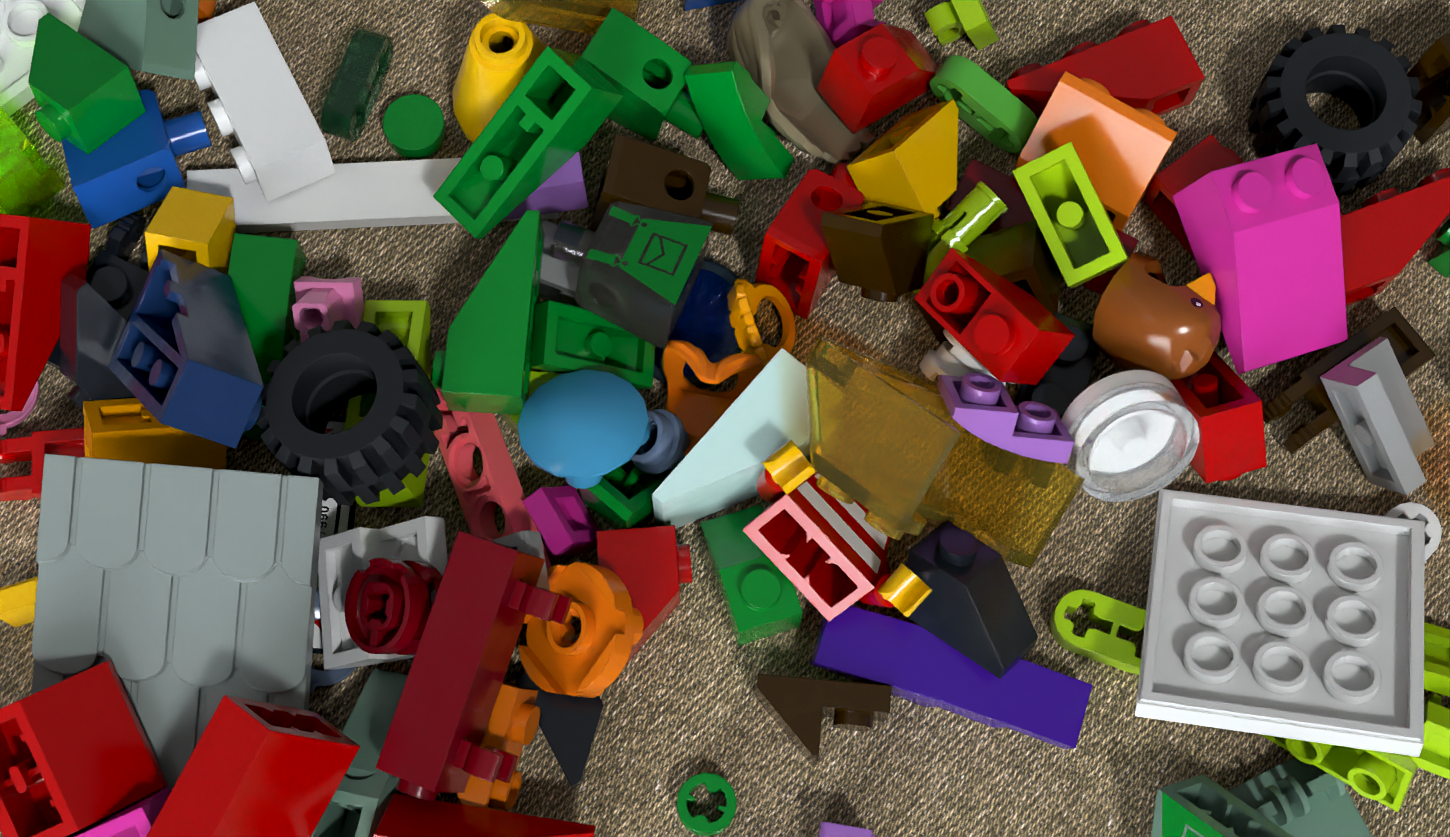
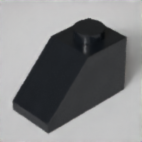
[60,273,136,411]
[893,519,1038,679]

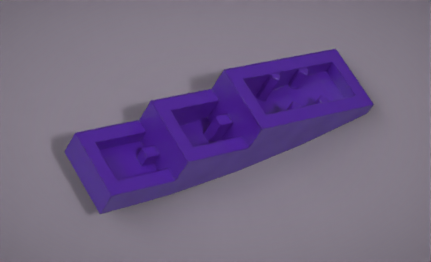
[810,606,1092,749]

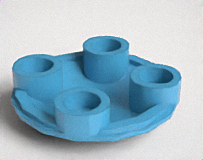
[517,369,651,489]

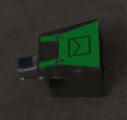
[550,201,713,349]

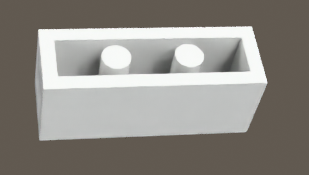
[194,1,336,202]

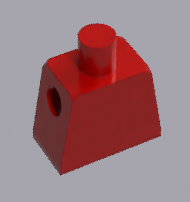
[754,163,866,320]

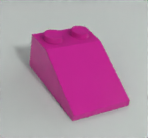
[1172,143,1348,375]

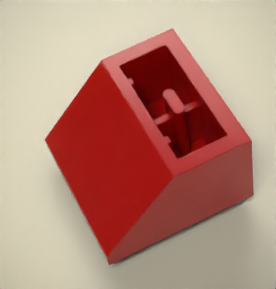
[0,659,168,837]

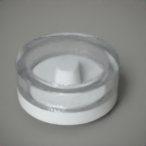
[1061,370,1200,502]

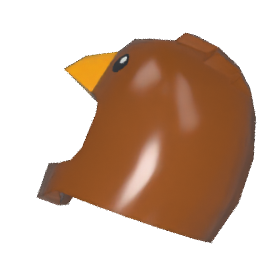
[1092,251,1221,381]

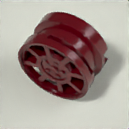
[345,558,443,655]

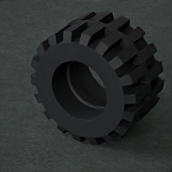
[1248,25,1422,196]
[256,320,443,506]

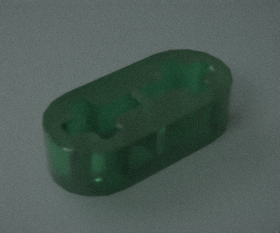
[321,28,394,142]

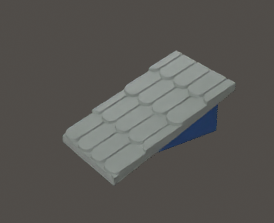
[31,454,323,791]

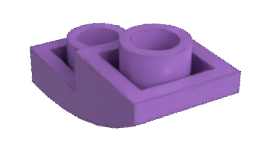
[937,372,1074,464]

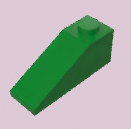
[433,46,624,239]
[432,210,545,415]

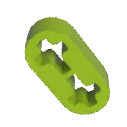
[1049,589,1146,675]

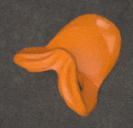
[662,340,763,457]

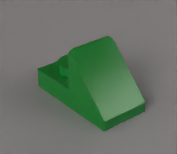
[530,300,657,389]

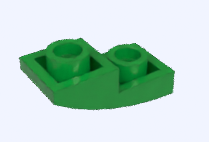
[684,61,794,181]

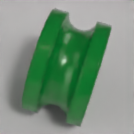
[677,773,737,836]

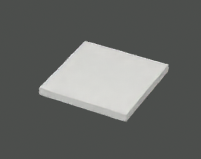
[1135,489,1425,757]

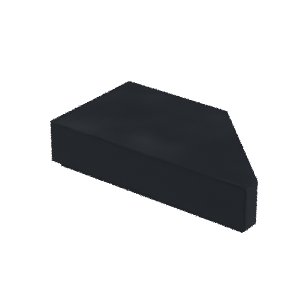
[515,673,605,789]

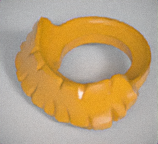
[727,278,796,368]

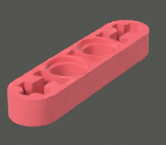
[432,382,552,569]

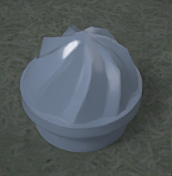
[631,409,691,474]

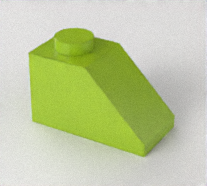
[1012,142,1129,288]

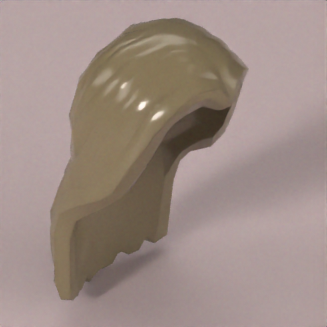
[727,0,876,164]

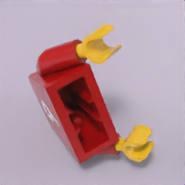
[743,440,933,622]

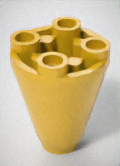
[452,12,547,143]

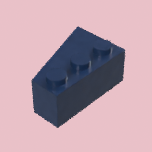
[108,249,264,449]

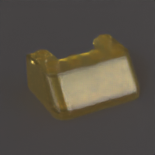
[806,336,1085,568]

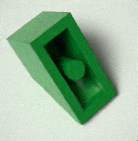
[28,13,146,155]
[700,504,803,646]

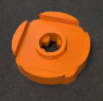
[518,562,644,698]

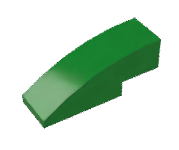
[228,233,307,441]

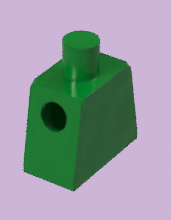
[581,7,704,141]

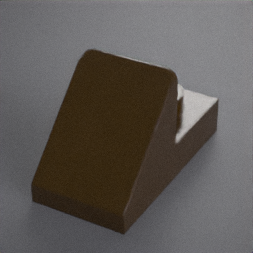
[755,674,892,768]

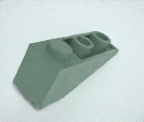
[311,668,408,837]

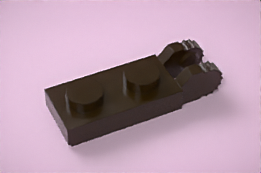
[1262,307,1436,455]

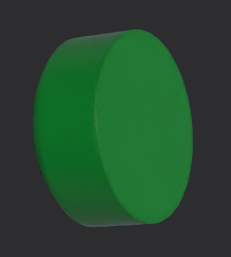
[383,94,446,159]

